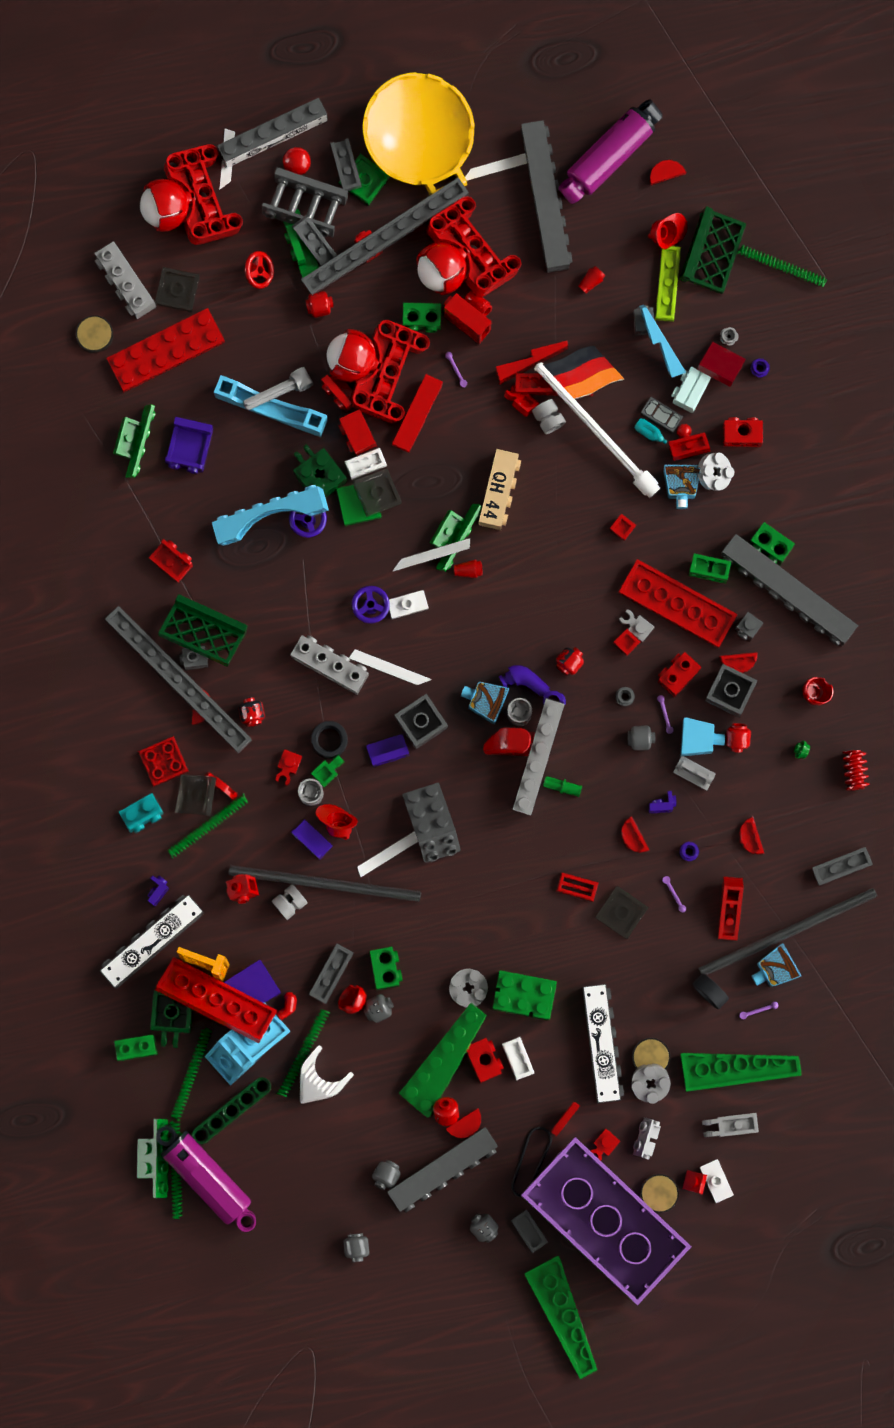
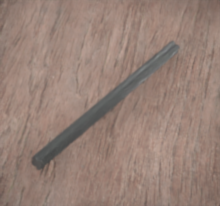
[229,865,421,902]
[699,888,878,975]

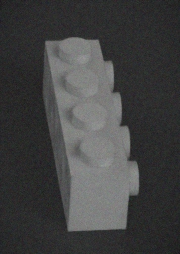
[95,241,156,319]
[291,635,369,695]

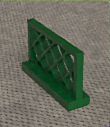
[679,206,746,294]
[158,594,248,667]

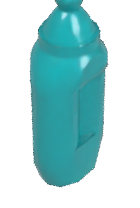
[634,418,667,444]

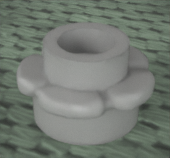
[720,327,738,346]

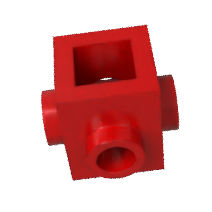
[226,874,259,904]

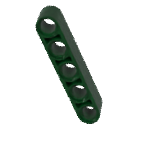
[192,1077,272,1145]

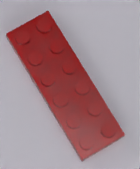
[107,308,225,392]
[619,559,738,648]
[155,957,277,1043]

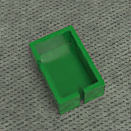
[492,970,557,1021]

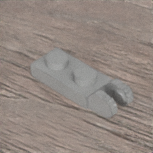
[702,1113,759,1137]

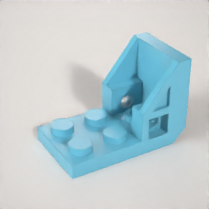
[205,1003,290,1086]

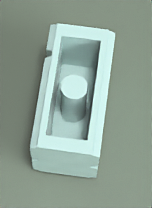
[672,367,711,413]

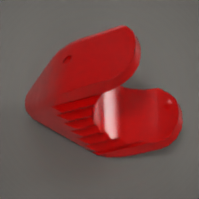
[483,728,535,756]

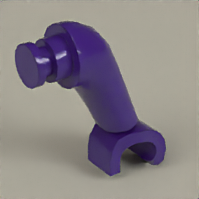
[499,665,566,705]

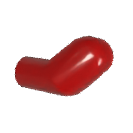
[276,992,297,1021]

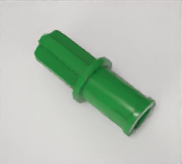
[543,776,582,797]

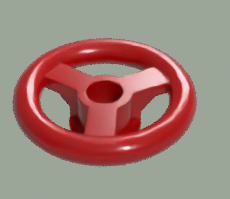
[245,251,274,289]

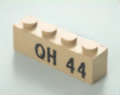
[479,449,521,530]

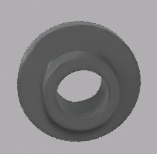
[615,687,635,706]

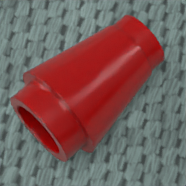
[578,266,605,294]
[465,291,492,316]
[454,559,483,578]

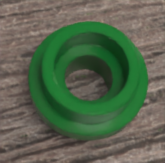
[794,740,810,759]

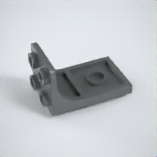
[402,782,461,862]

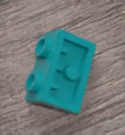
[119,793,164,833]

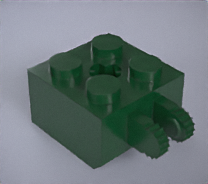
[293,444,347,498]
[150,990,193,1048]

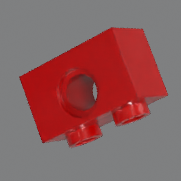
[723,417,763,447]
[467,1038,504,1084]

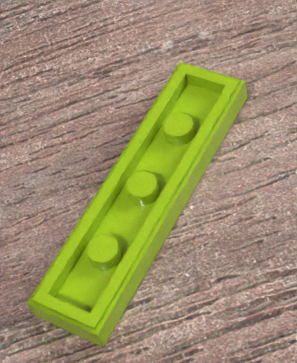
[655,246,681,322]

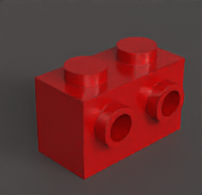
[338,409,377,456]
[658,652,702,698]

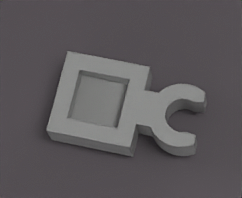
[619,610,654,643]

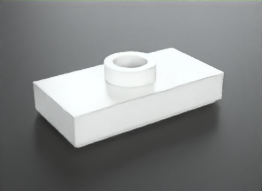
[344,448,387,480]
[389,590,429,619]
[502,1037,534,1081]
[700,1159,734,1203]

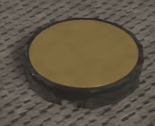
[76,315,114,353]
[632,1038,670,1070]
[640,1174,679,1213]

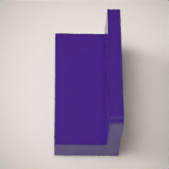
[367,734,410,767]
[291,820,333,860]

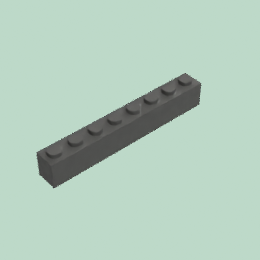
[521,120,573,273]
[721,534,858,647]

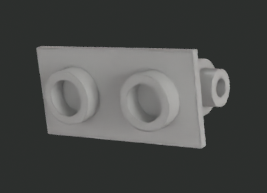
[673,756,716,791]
[633,1117,661,1160]

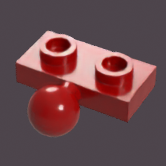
[668,424,710,461]

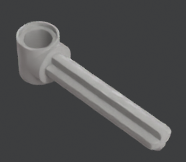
[243,367,314,410]

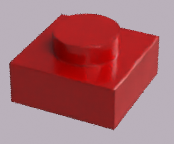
[609,514,636,541]
[613,629,640,656]
[682,1170,707,1194]

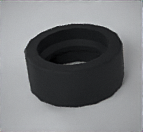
[311,721,348,758]
[692,974,729,1009]

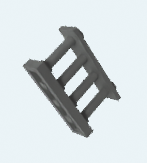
[262,168,348,237]

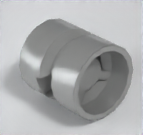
[532,399,566,435]
[507,698,532,726]
[298,778,324,806]
[272,884,308,920]

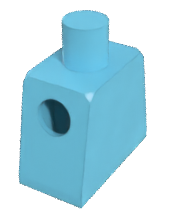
[680,718,725,756]

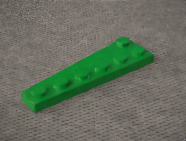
[399,1003,487,1118]
[680,1053,802,1092]
[524,1255,597,1379]

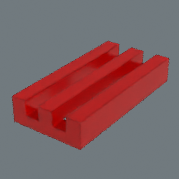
[556,873,599,902]

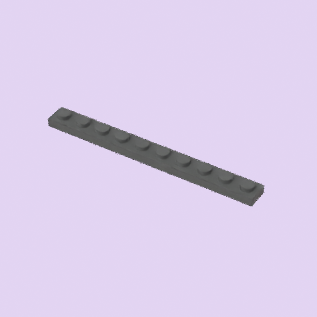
[301,177,469,295]
[105,606,252,753]

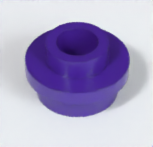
[750,359,770,378]
[680,842,699,861]

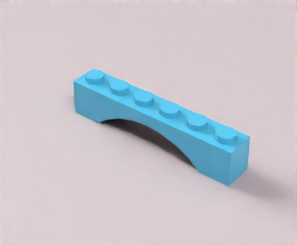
[214,375,328,437]
[212,485,329,546]

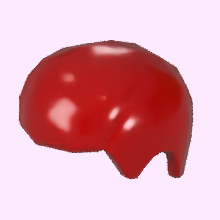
[283,147,311,175]
[802,677,833,706]
[338,985,367,1014]

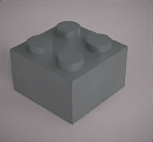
[705,664,758,718]
[394,694,448,749]

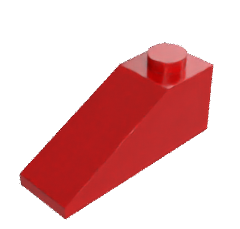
[718,877,744,940]

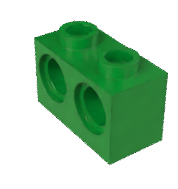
[403,303,441,333]
[749,522,795,565]
[688,553,731,584]
[370,947,403,990]
[114,1035,158,1061]

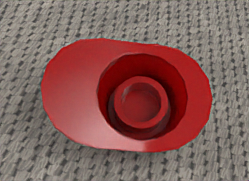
[647,213,687,249]
[315,804,358,840]

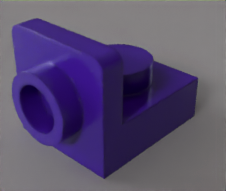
[648,791,676,814]
[147,875,169,907]

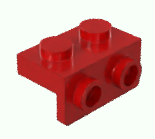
[321,375,360,412]
[149,539,193,583]

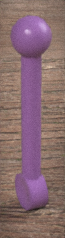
[445,352,467,388]
[657,695,673,734]
[662,876,686,913]
[739,1002,779,1020]

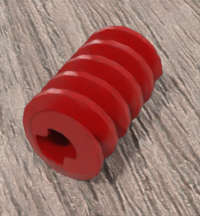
[842,750,870,791]

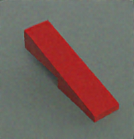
[496,341,568,385]
[392,374,443,453]

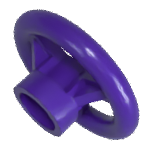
[289,511,327,538]
[352,586,390,623]

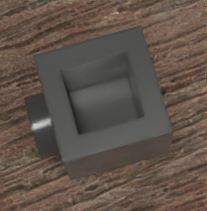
[633,305,654,336]
[735,612,763,642]
[179,646,208,670]

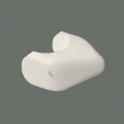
[300,1045,354,1104]

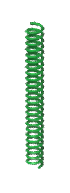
[737,244,827,287]
[168,793,248,858]
[276,1009,330,1097]
[171,1027,212,1121]
[169,1121,183,1219]

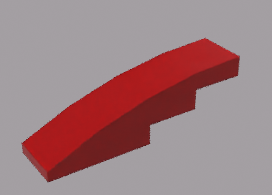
[516,373,593,397]

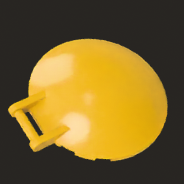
[363,72,474,195]

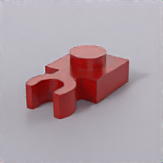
[504,385,539,417]
[276,749,302,786]
[590,1129,621,1161]

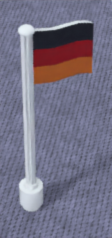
[534,346,660,498]

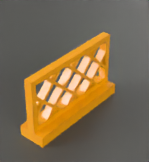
[177,947,230,982]

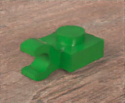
[311,755,345,788]

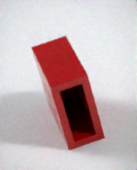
[444,293,492,344]

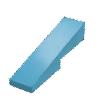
[639,304,686,377]

